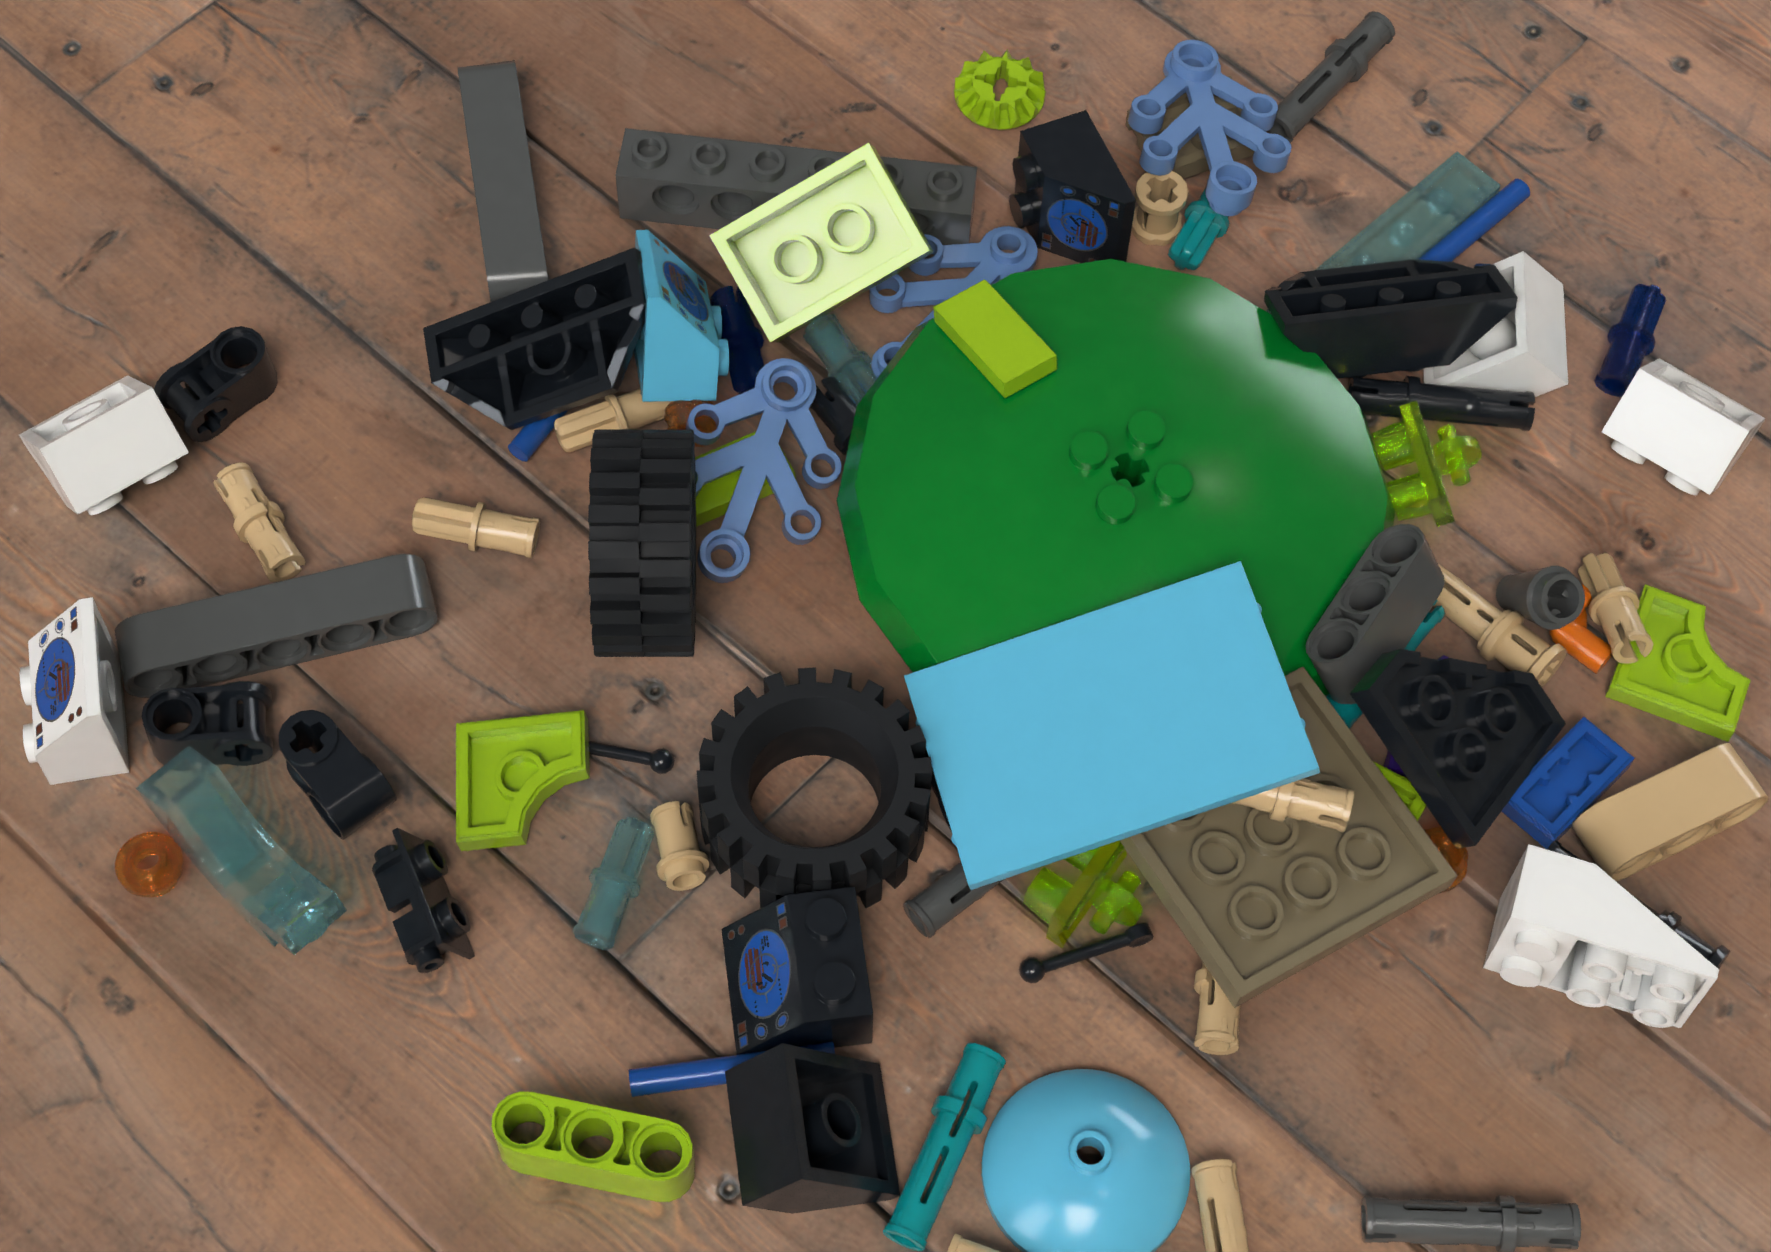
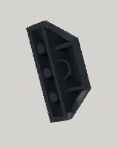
[423,247,646,430]
[1264,259,1518,379]

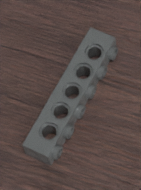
[615,128,977,245]

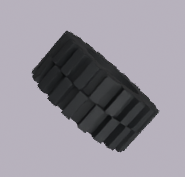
[588,429,696,657]
[697,667,932,908]

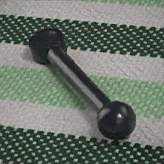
[589,741,675,774]
[1019,923,1154,983]

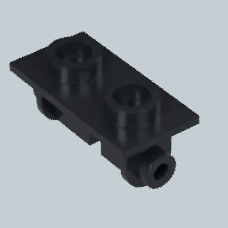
[372,828,475,973]

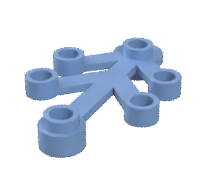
[1128,40,1292,216]
[869,226,1038,384]
[686,358,842,583]

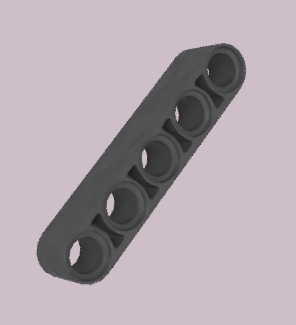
[458,60,548,302]
[115,554,438,698]

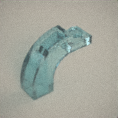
[136,746,347,955]

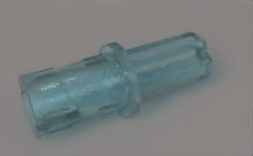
[803,314,877,405]
[572,817,654,950]

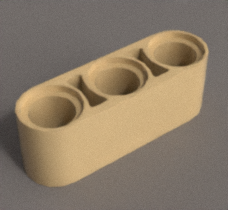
[1572,743,1769,882]

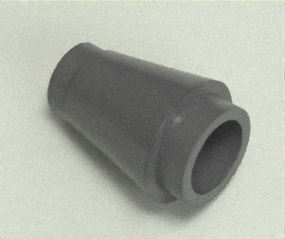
[1496,566,1585,630]

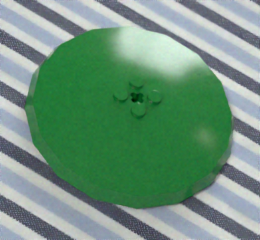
[837,259,1395,696]

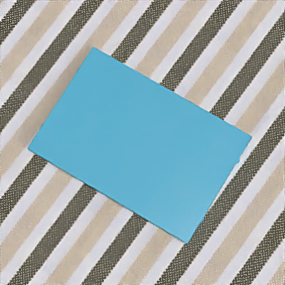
[904,561,1320,890]

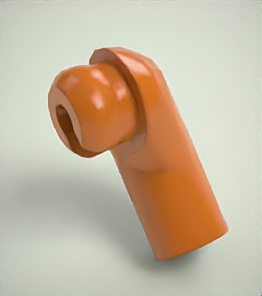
[1549,584,1612,674]

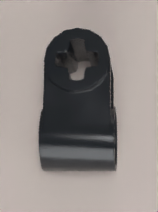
[154,326,278,442]
[141,681,273,769]
[278,710,397,840]

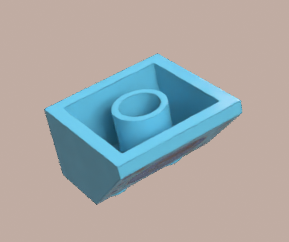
[634,230,729,402]

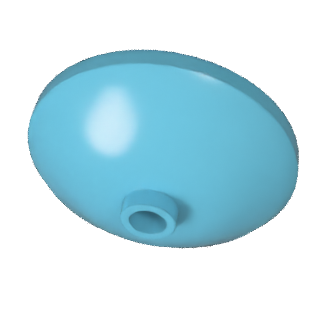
[981,1069,1190,1252]

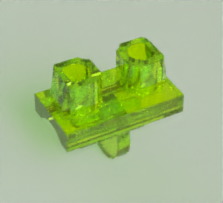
[1372,401,1482,527]
[1023,841,1143,949]

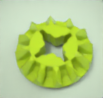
[954,49,1046,130]

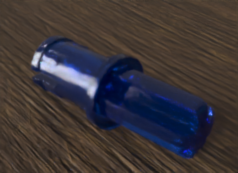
[1594,284,1666,397]
[710,286,764,394]

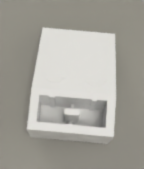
[1483,844,1719,1028]

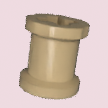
[1131,171,1189,246]

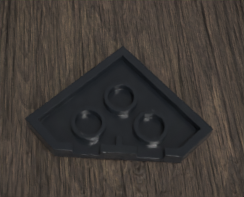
[1350,649,1566,849]

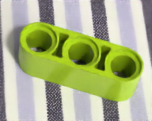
[491,1091,695,1202]

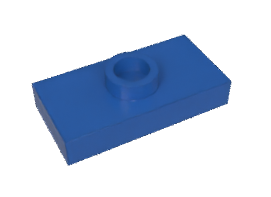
[1501,717,1635,849]

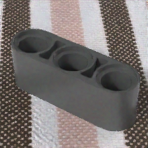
[1306,524,1445,705]

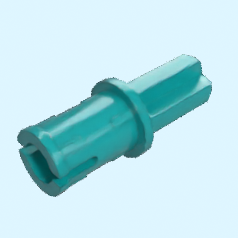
[1168,188,1230,270]

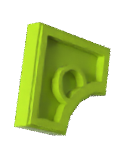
[1605,584,1751,742]
[456,710,590,851]

